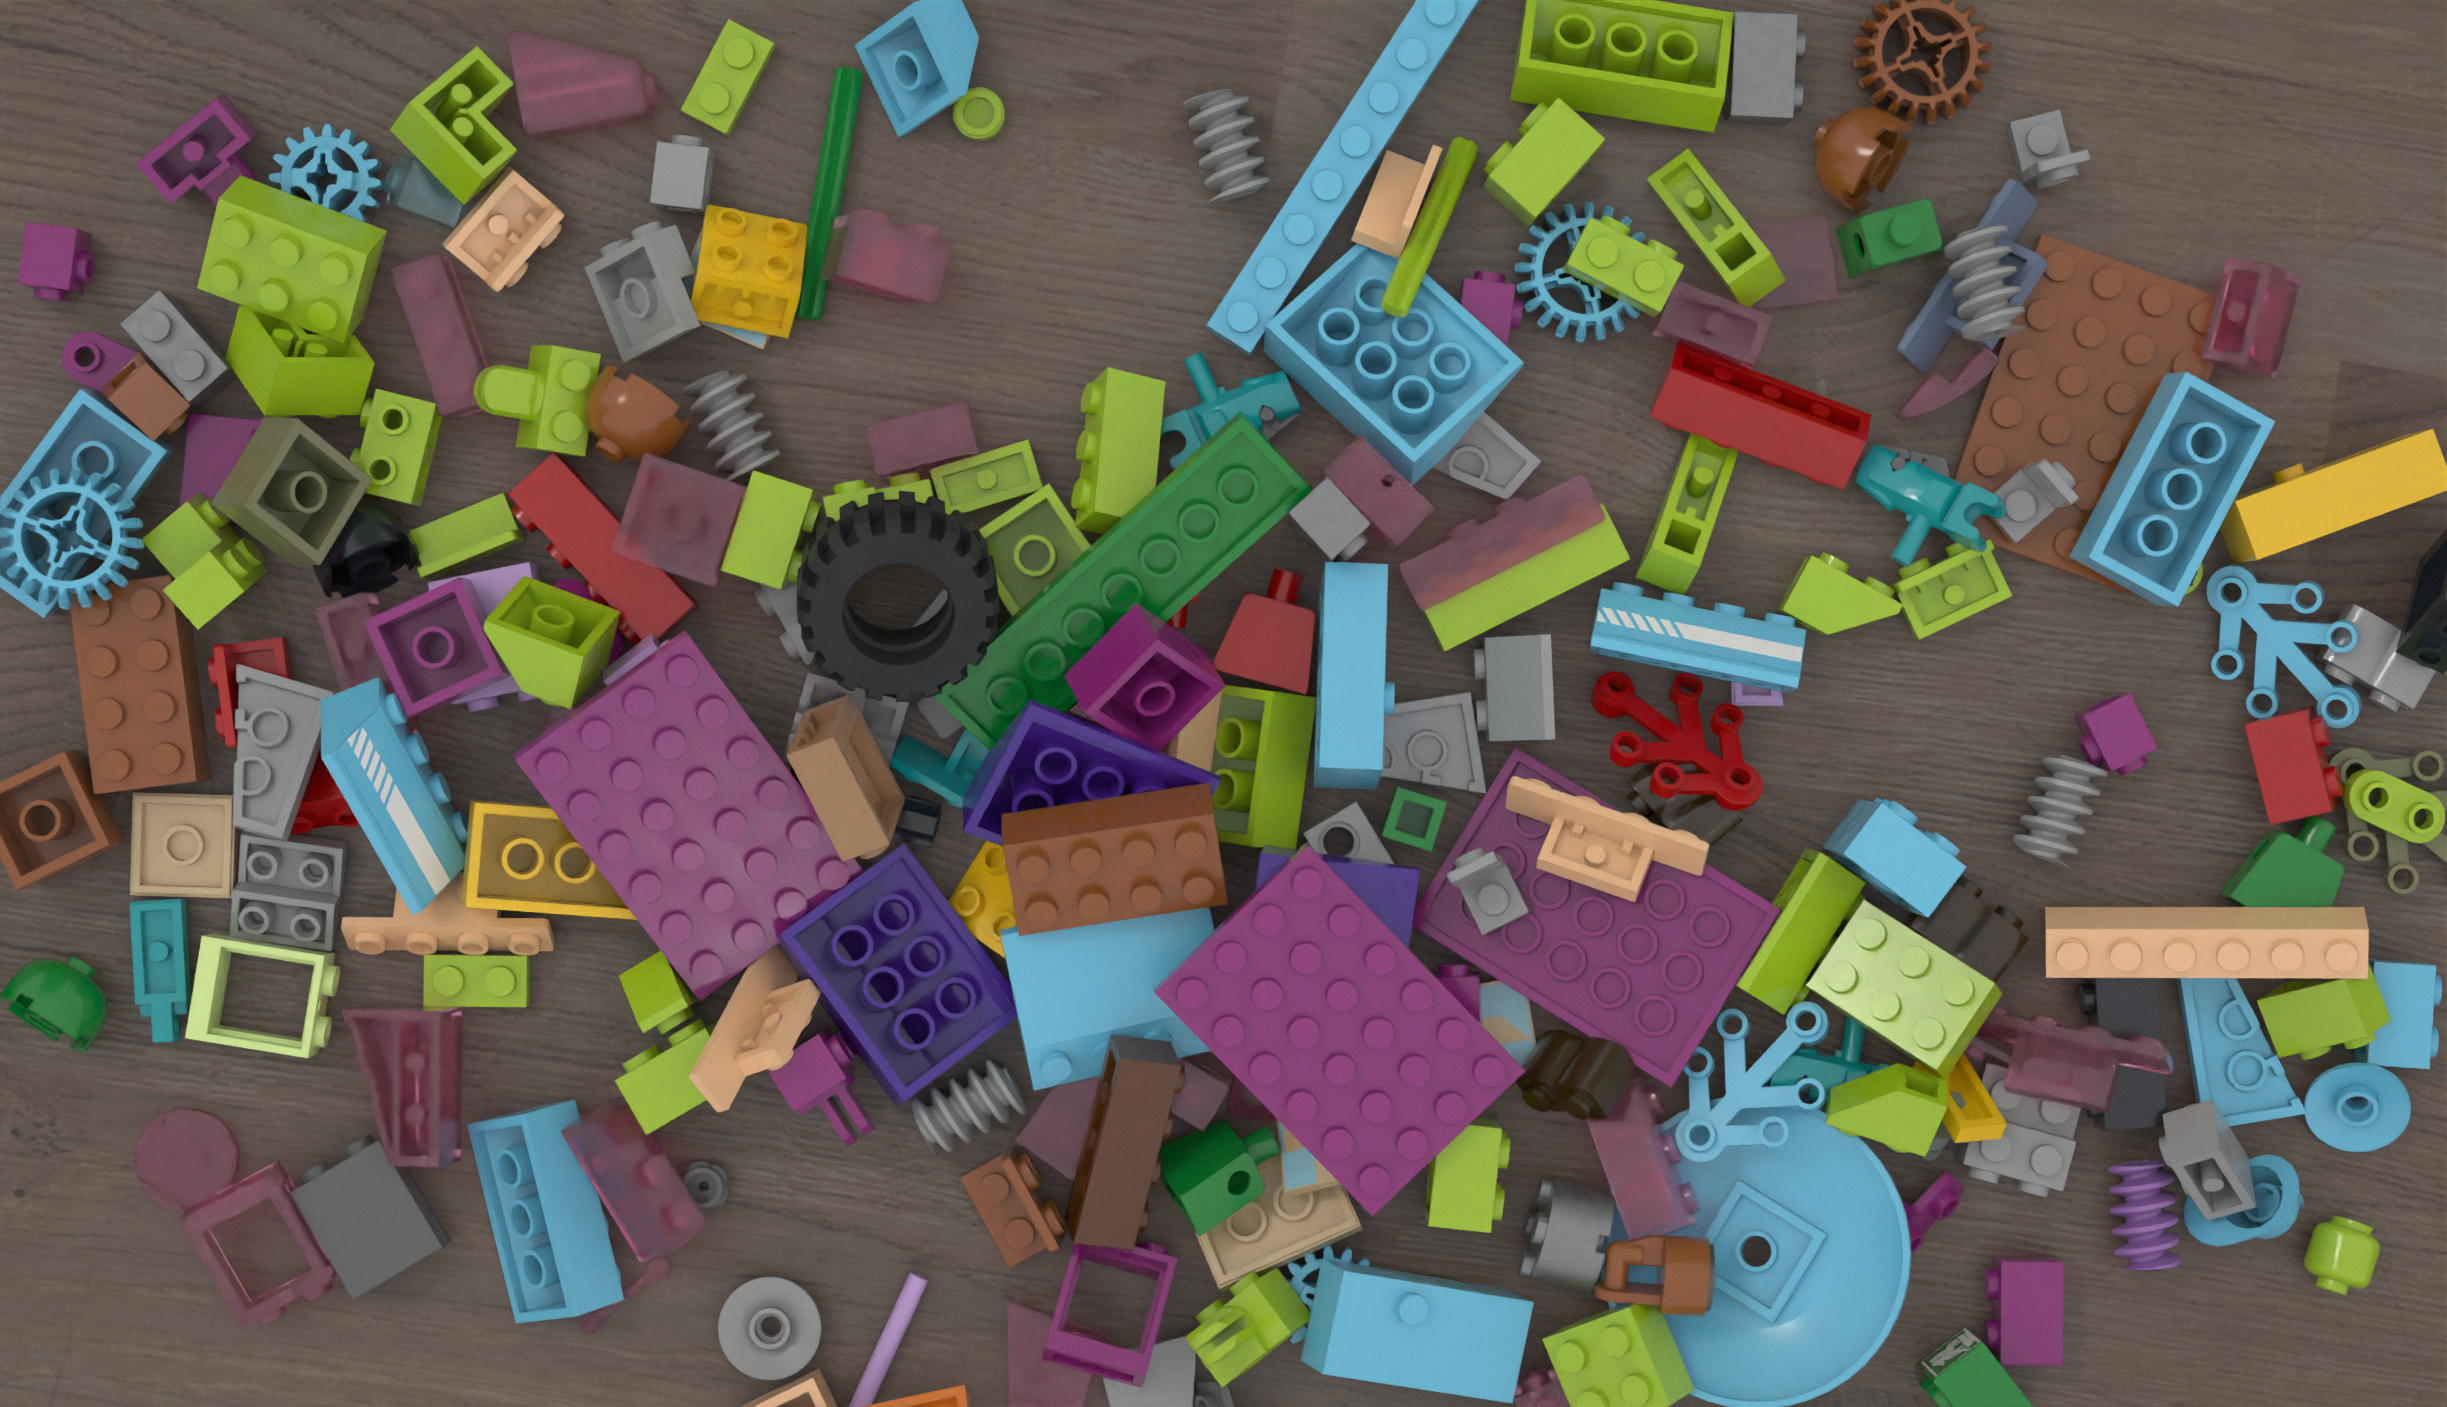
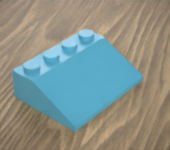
[1263,243,1524,487]
[1000,907,1214,1091]

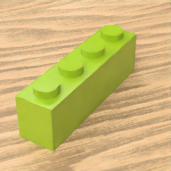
[1415,500,1630,652]

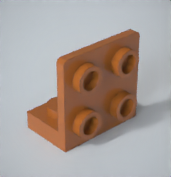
[960,1146,1067,1268]

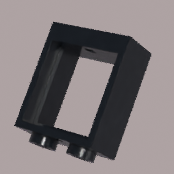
[2396,529,2447,674]

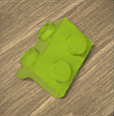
[1890,539,2012,640]

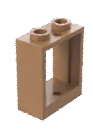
[786,693,905,862]

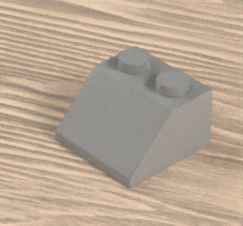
[1473,634,1555,741]

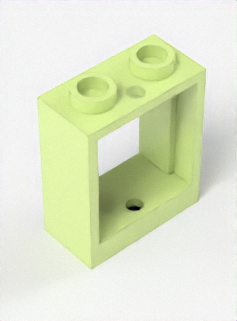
[185,933,340,1058]

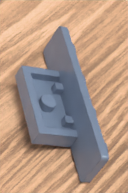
[1897,178,2049,373]

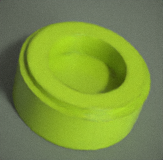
[953,87,1005,141]

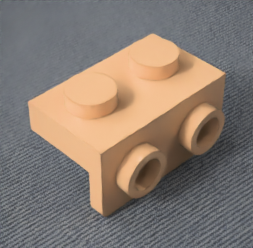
[442,166,565,292]

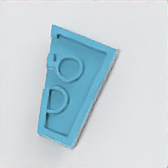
[2176,978,2307,1126]

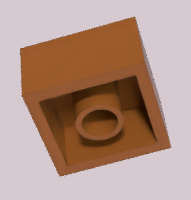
[0,750,126,890]

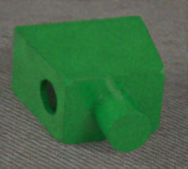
[1835,198,1944,279]
[2219,815,2345,907]
[1158,1121,1280,1236]

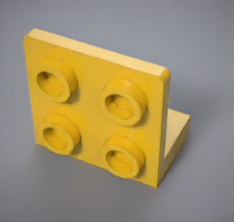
[690,205,808,338]
[948,840,1017,958]

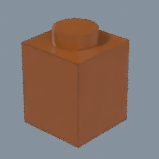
[103,351,191,441]

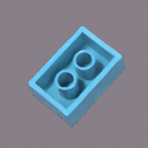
[1822,798,1966,918]

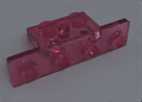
[1399,475,1605,611]
[1976,1007,2174,1113]

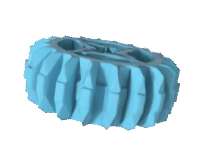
[1514,202,1645,343]
[0,468,144,610]

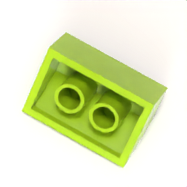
[1211,685,1317,850]
[1735,848,1866,1015]

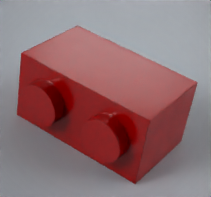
[2244,705,2344,825]

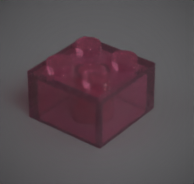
[819,207,953,306]
[611,453,747,588]

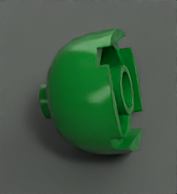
[0,956,107,1054]

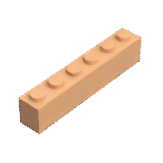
[2045,907,2369,979]

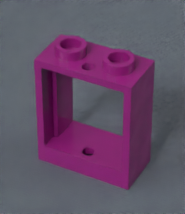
[1041,1242,1178,1388]

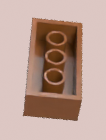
[70,575,212,794]
[1001,783,1228,936]

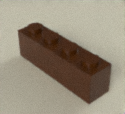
[1064,1034,1185,1250]

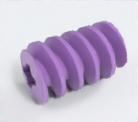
[2107,1160,2180,1270]

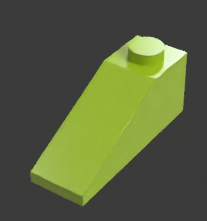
[1647,149,1786,311]
[1635,432,1739,595]

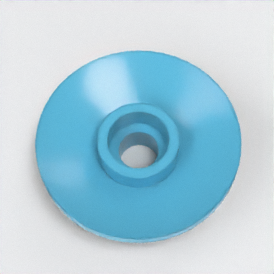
[2304,1063,2411,1152]

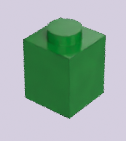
[1380,785,1447,852]

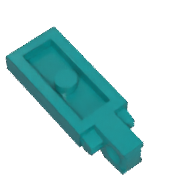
[129,898,191,1043]

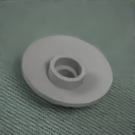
[718,1276,822,1380]

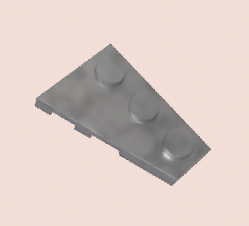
[1381,692,1487,794]

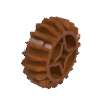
[1852,0,1993,126]

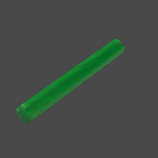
[795,66,863,321]

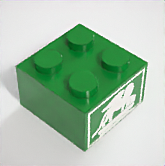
[1916,1327,2033,1407]

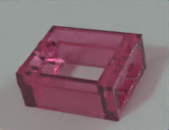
[1320,435,1435,550]
[180,1160,337,1328]

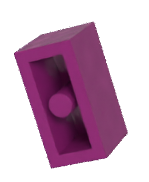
[1983,1255,2064,1366]

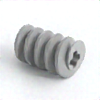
[1183,89,1270,204]
[1944,225,2027,341]
[682,370,781,486]
[2012,755,2108,869]
[911,1059,1029,1157]

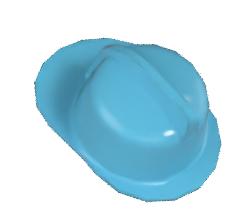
[2184,1154,2304,1247]

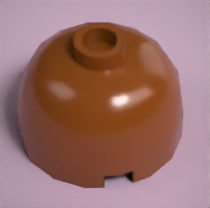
[1813,106,1911,213]
[585,365,691,464]

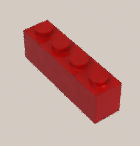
[1650,342,1872,490]
[508,452,700,645]

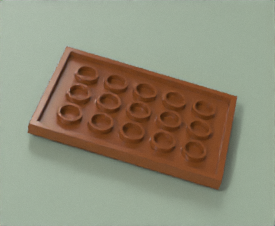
[1952,234,2236,595]

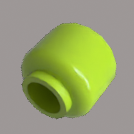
[2304,1215,2381,1296]

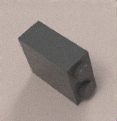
[290,1134,452,1300]

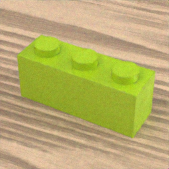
[1071,367,1166,534]

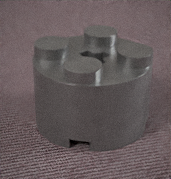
[1518,1174,1615,1292]

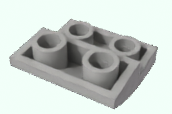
[230,830,348,951]

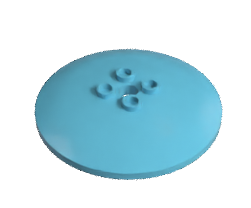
[1600,1098,1912,1407]

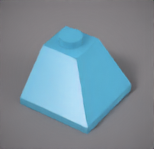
[854,0,979,138]

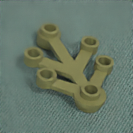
[2328,748,2447,894]

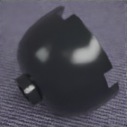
[312,504,419,600]

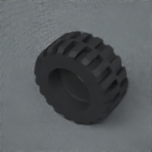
[797,491,1000,702]

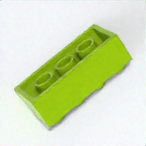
[1510,0,1734,133]

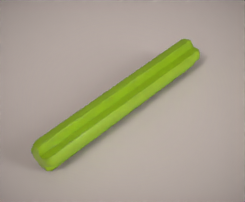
[1381,137,1478,318]

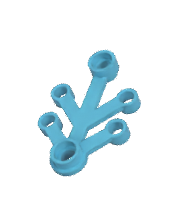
[2207,565,2361,728]
[1675,1002,1830,1163]

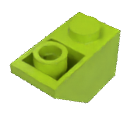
[1776,552,1903,636]
[619,951,699,1035]
[1826,1063,1948,1157]

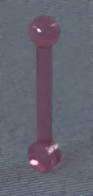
[581,1257,670,1334]

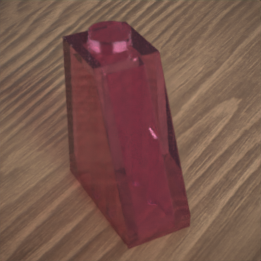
[506,31,660,141]

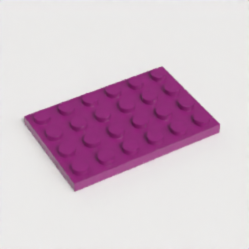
[513,630,864,1001]
[1412,747,1782,1088]
[1153,843,1525,1217]

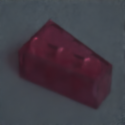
[341,1005,462,1168]

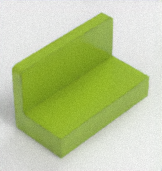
[409,493,526,580]

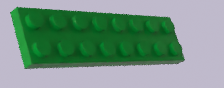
[933,411,1313,751]

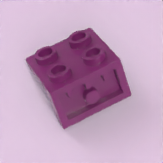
[179,414,263,521]

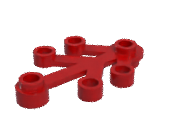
[1590,671,1763,811]

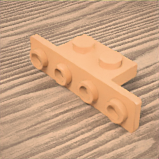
[1505,776,1710,902]
[341,872,555,956]
[689,945,821,1113]

